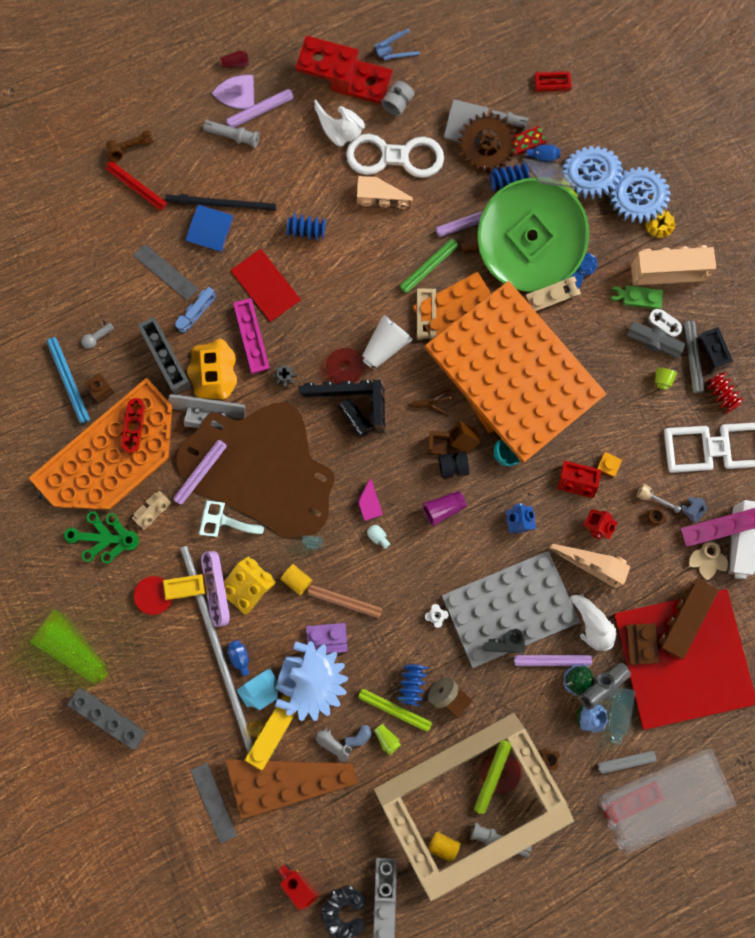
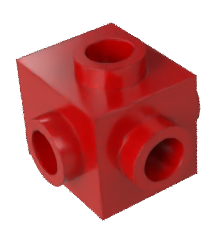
[583,509,618,540]

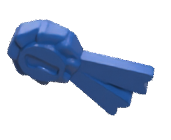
[561,253,598,296]

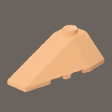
[548,544,630,588]

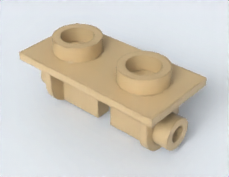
[132,491,171,530]

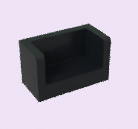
[697,327,733,373]

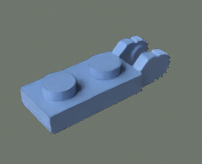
[175,287,216,334]

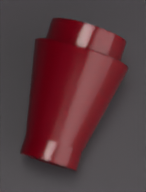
[221,49,249,68]

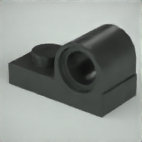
[483,628,525,653]

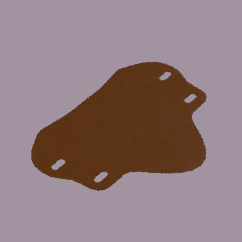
[177,402,335,538]

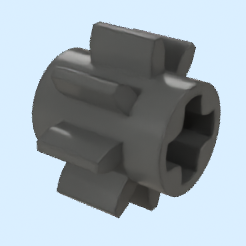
[273,363,297,388]

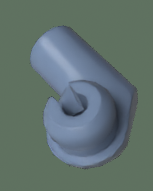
[345,725,371,747]

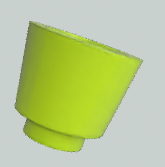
[655,367,677,390]

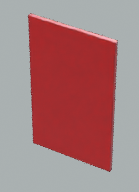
[230,249,301,322]

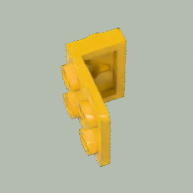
[224,557,277,615]

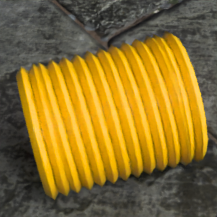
[281,564,312,595]
[428,831,460,863]

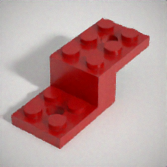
[295,35,393,105]

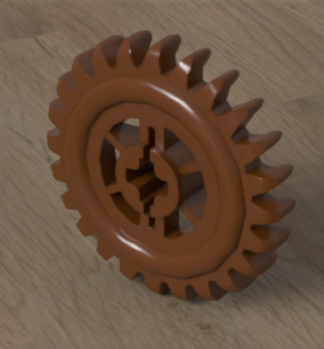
[458,112,518,173]

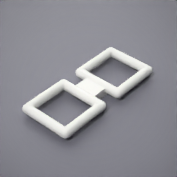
[664,422,755,473]

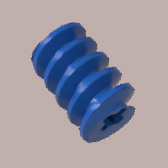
[490,163,530,192]
[286,213,326,241]
[397,663,429,707]

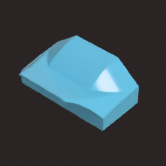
[237,669,278,710]

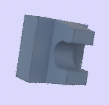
[681,497,708,523]

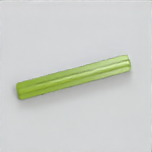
[358,689,432,732]
[474,740,512,814]

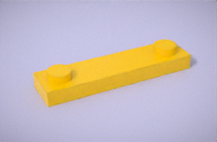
[245,694,297,771]

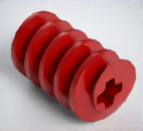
[704,372,744,415]

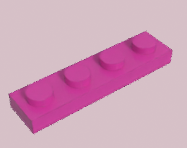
[233,298,270,375]
[681,508,755,547]

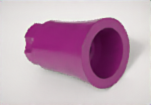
[422,491,467,527]

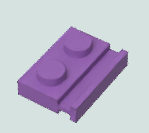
[306,623,348,654]

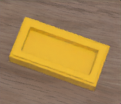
[163,574,205,600]

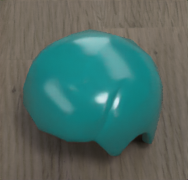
[493,439,521,467]

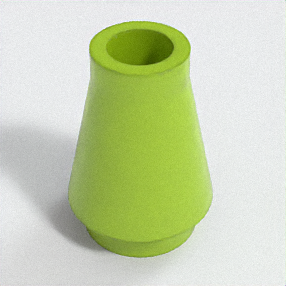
[374,724,401,755]

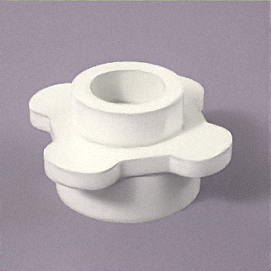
[425,604,448,628]

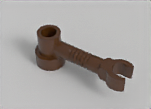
[106,130,154,162]

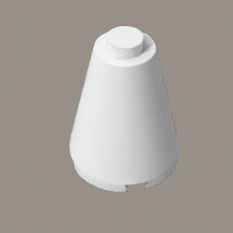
[362,315,413,368]

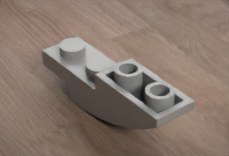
[374,858,397,938]

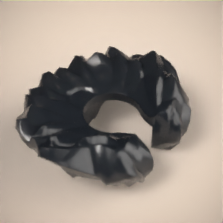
[321,885,366,938]

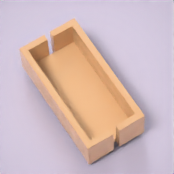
[631,245,716,286]

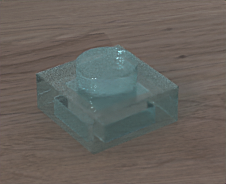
[302,535,323,550]

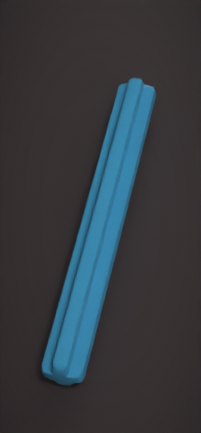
[47,337,90,424]

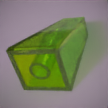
[30,609,109,684]

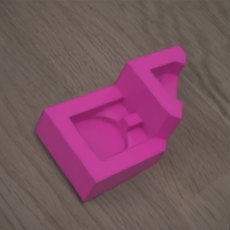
[358,479,383,521]

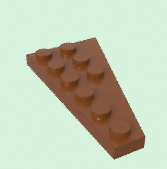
[225,759,358,819]

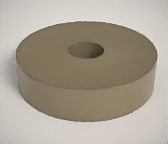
[428,677,458,708]

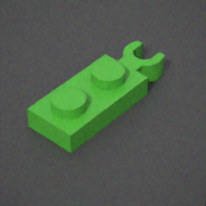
[610,285,663,310]

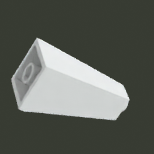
[728,500,755,579]

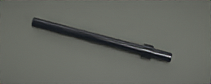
[165,194,277,211]

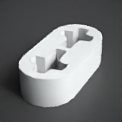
[648,309,682,338]

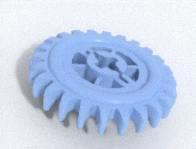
[561,146,623,200]
[609,167,671,224]

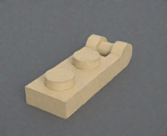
[525,276,581,311]
[417,289,436,341]

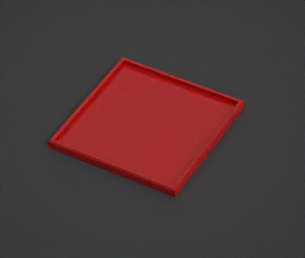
[613,589,755,730]

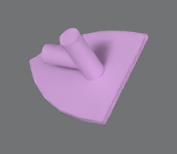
[212,75,254,109]

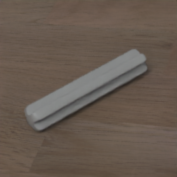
[597,751,656,774]

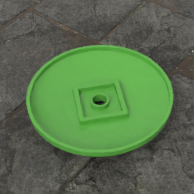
[477,178,589,292]

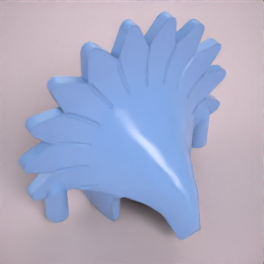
[275,641,348,721]

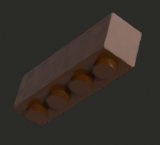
[658,578,719,660]

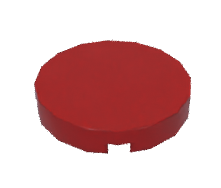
[134,576,173,615]

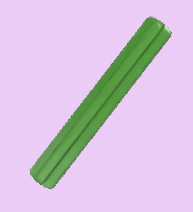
[400,239,458,293]

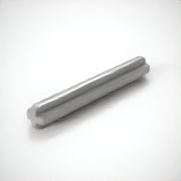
[684,320,704,393]

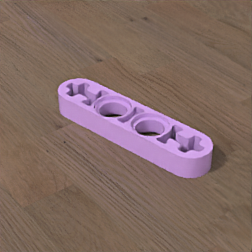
[201,551,230,627]

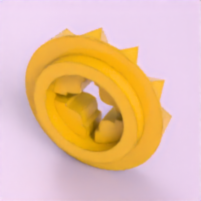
[646,211,676,238]

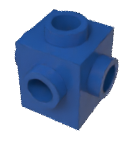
[505,503,536,533]

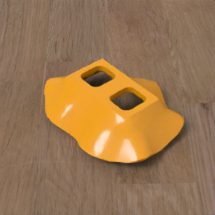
[187,339,237,399]

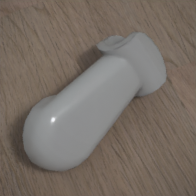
[316,728,352,763]

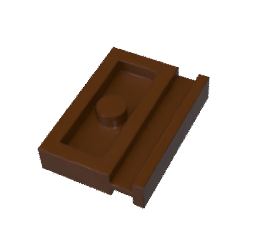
[626,623,659,665]

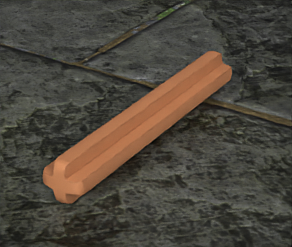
[307,585,382,618]

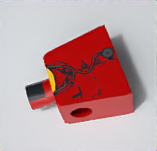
[277,863,321,910]

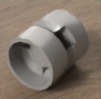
[381,80,414,116]

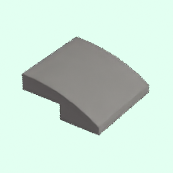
[444,99,489,147]

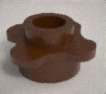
[644,506,667,528]
[541,748,560,771]

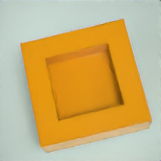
[597,452,622,478]

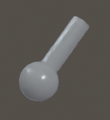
[81,323,114,349]

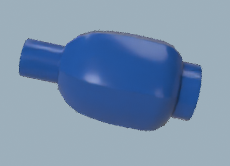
[527,144,560,162]
[227,640,250,676]

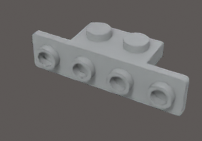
[169,394,245,430]

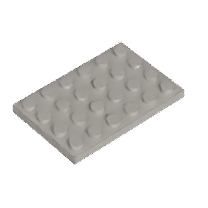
[442,551,580,668]

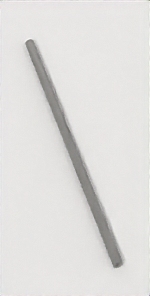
[180,546,253,754]

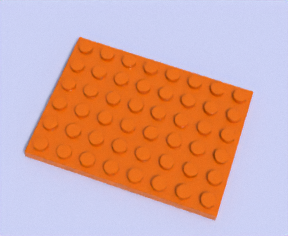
[424,281,606,463]

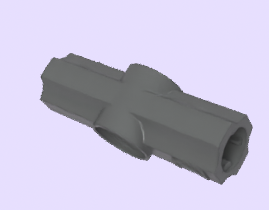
[626,321,685,359]
[579,663,631,710]

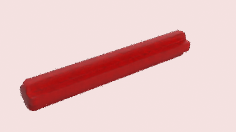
[105,162,167,210]

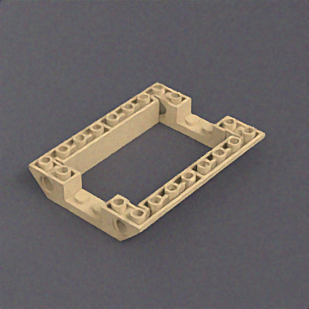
[374,713,574,901]

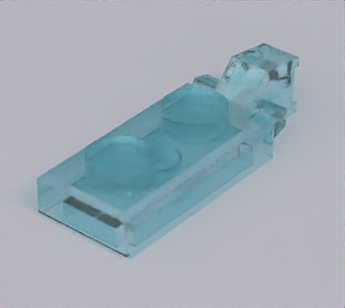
[608,687,636,745]

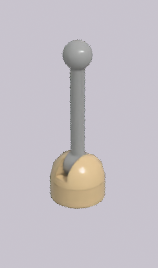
[636,483,681,513]

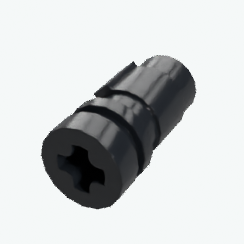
[338,398,373,439]

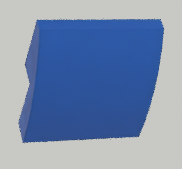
[186,205,234,252]

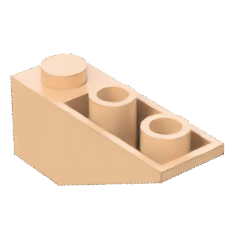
[357,176,413,209]

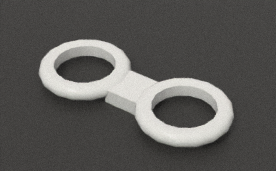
[346,134,444,178]

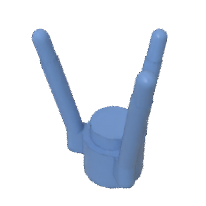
[374,29,420,61]

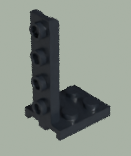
[298,380,386,433]

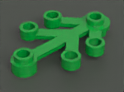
[64,512,139,564]

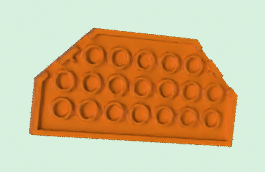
[29,378,172,510]

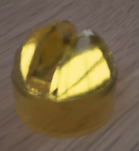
[247,720,264,738]

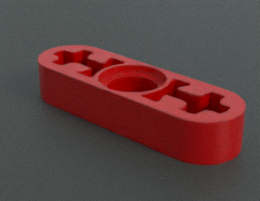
[121,398,146,454]

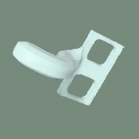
[199,500,264,537]

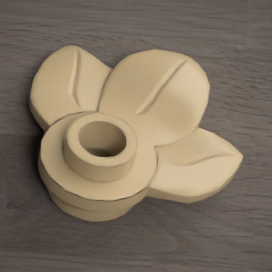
[689,541,728,580]

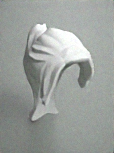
[314,100,365,147]
[570,593,616,651]

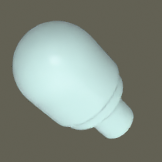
[367,525,391,549]

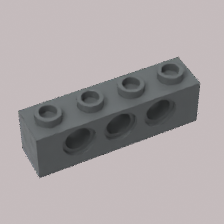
[138,317,191,395]
[68,688,149,750]

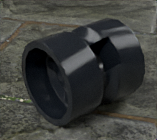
[439,451,469,480]

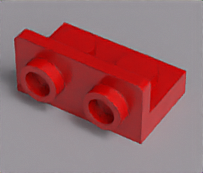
[557,460,601,498]

